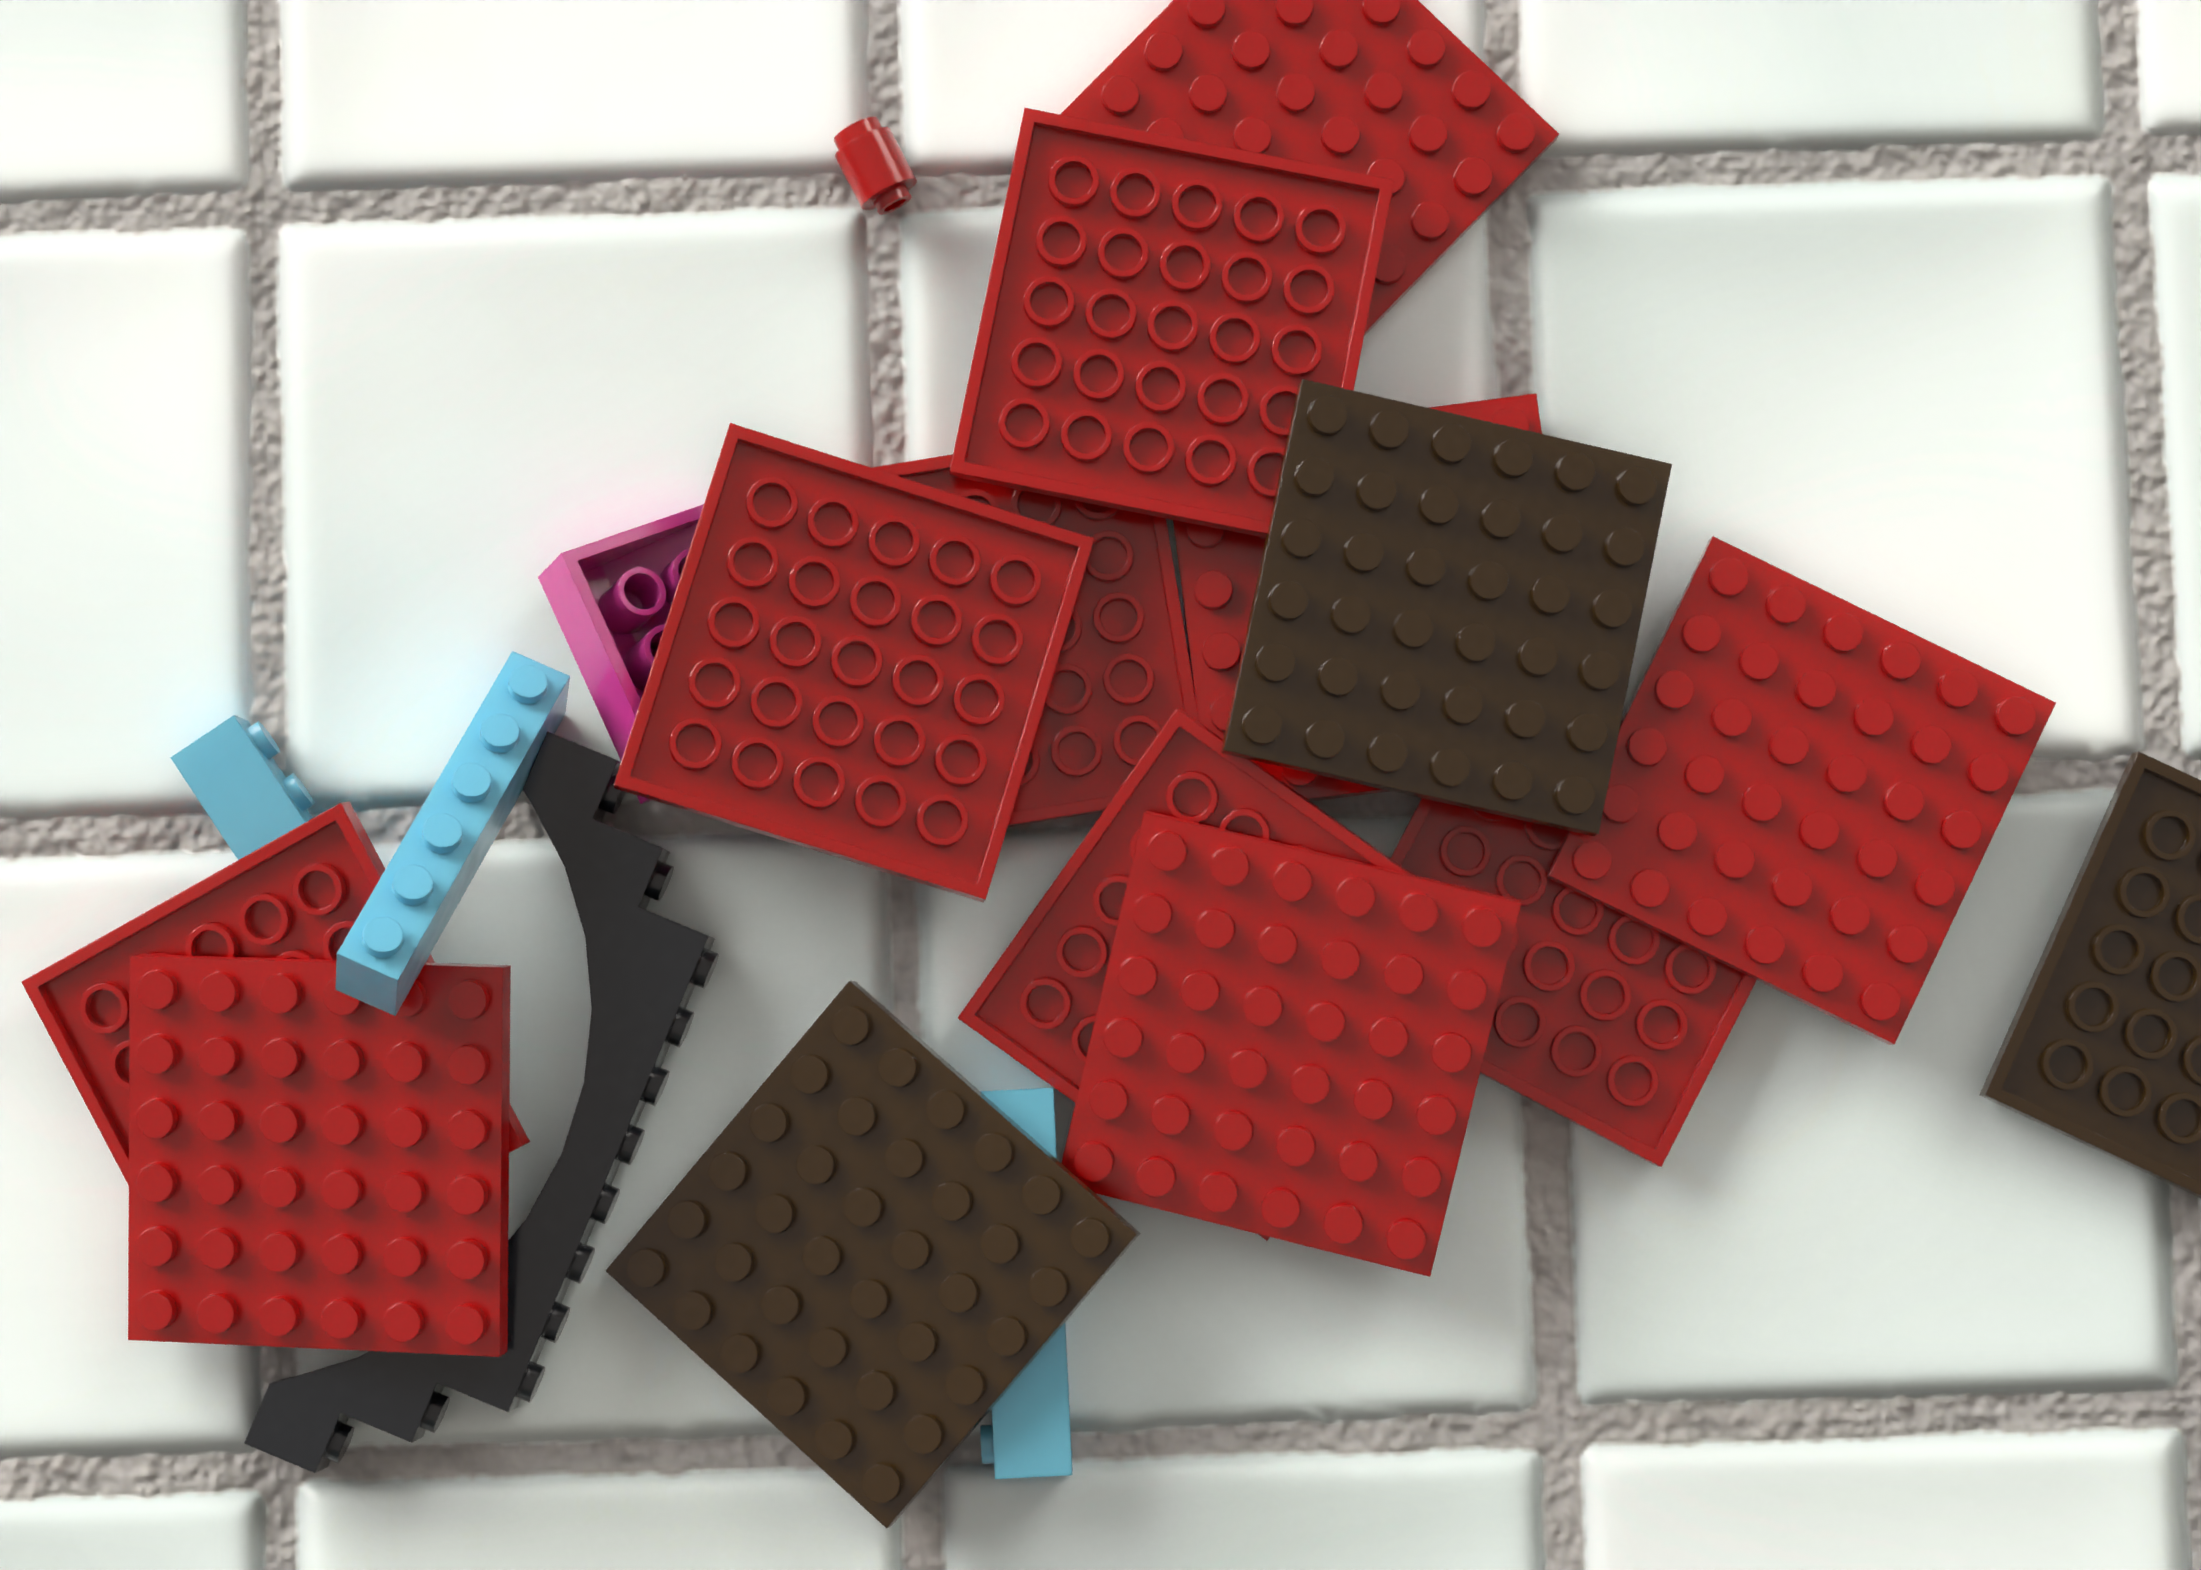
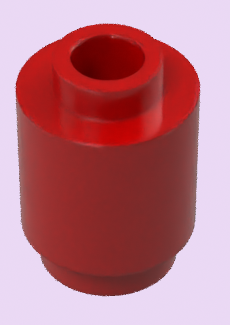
[833,116,917,215]

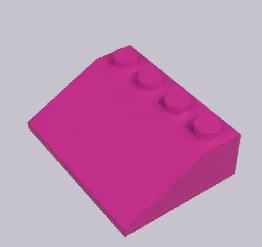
[538,504,704,804]

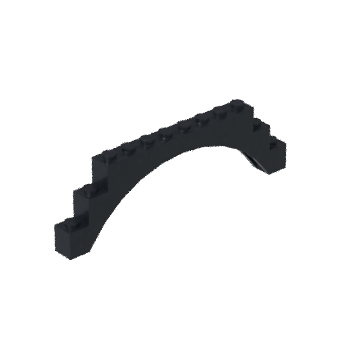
[244,732,719,1473]

